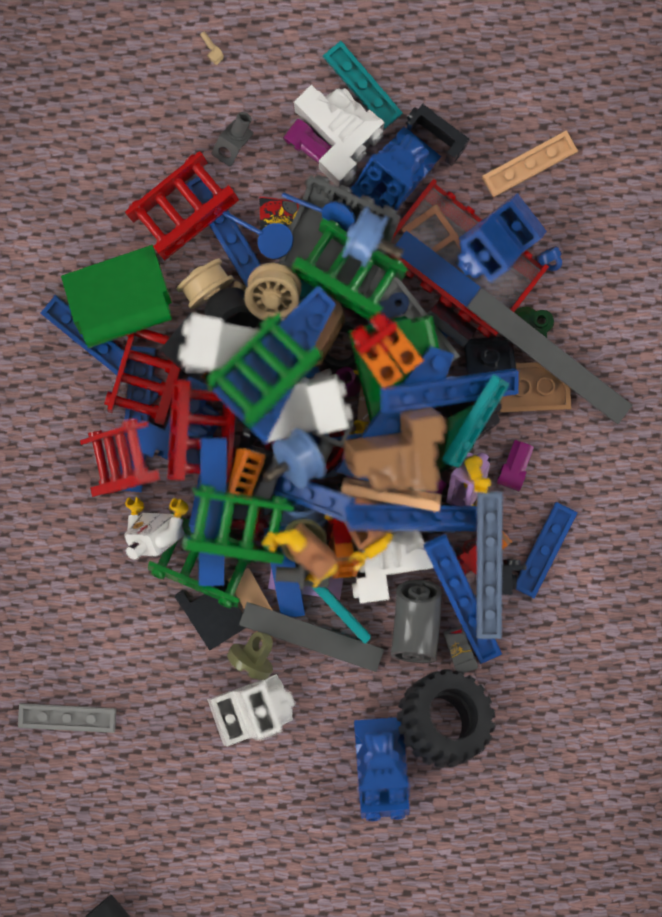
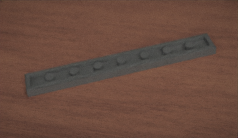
[466,288,632,424]

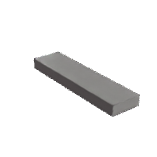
[18,703,117,733]

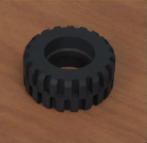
[397,669,495,768]

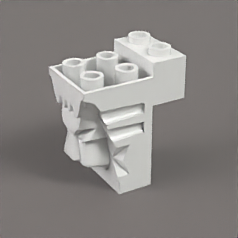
[294,85,384,187]
[179,314,260,377]
[268,368,353,442]
[352,531,434,603]
[207,674,295,746]

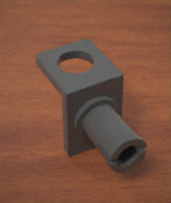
[212,112,254,167]
[312,420,354,467]
[276,564,329,589]

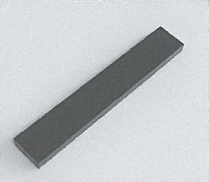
[239,602,384,672]

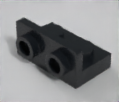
[502,559,527,595]

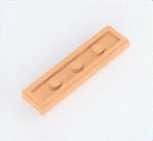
[482,130,578,198]
[341,477,441,512]

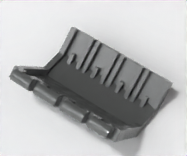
[278,174,400,295]

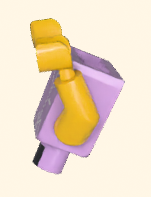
[446,453,490,506]

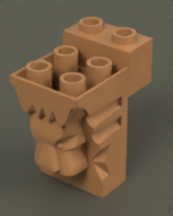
[344,407,446,493]

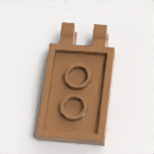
[498,362,571,413]

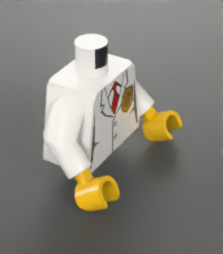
[125,497,189,560]

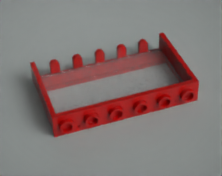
[385,178,549,338]

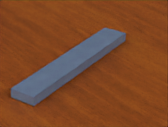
[476,491,503,639]

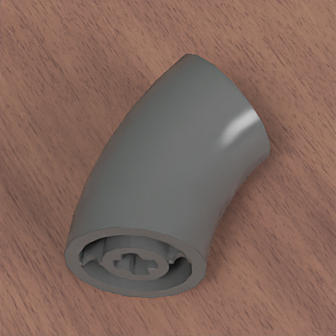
[390,580,442,664]

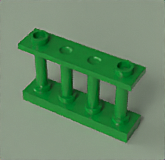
[291,218,408,321]
[208,312,322,429]
[182,484,294,564]
[148,512,257,608]

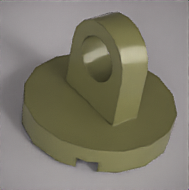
[227,632,273,680]

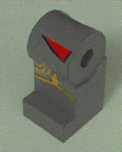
[443,625,478,673]

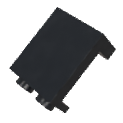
[405,104,470,166]

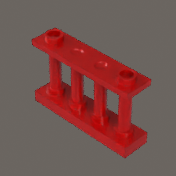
[125,151,239,261]
[104,329,181,428]
[167,380,235,483]
[80,418,160,497]

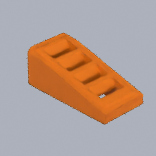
[226,448,266,496]

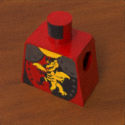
[259,197,299,231]

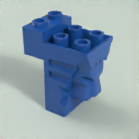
[350,126,441,211]
[458,193,547,283]
[128,377,220,464]
[354,717,410,822]

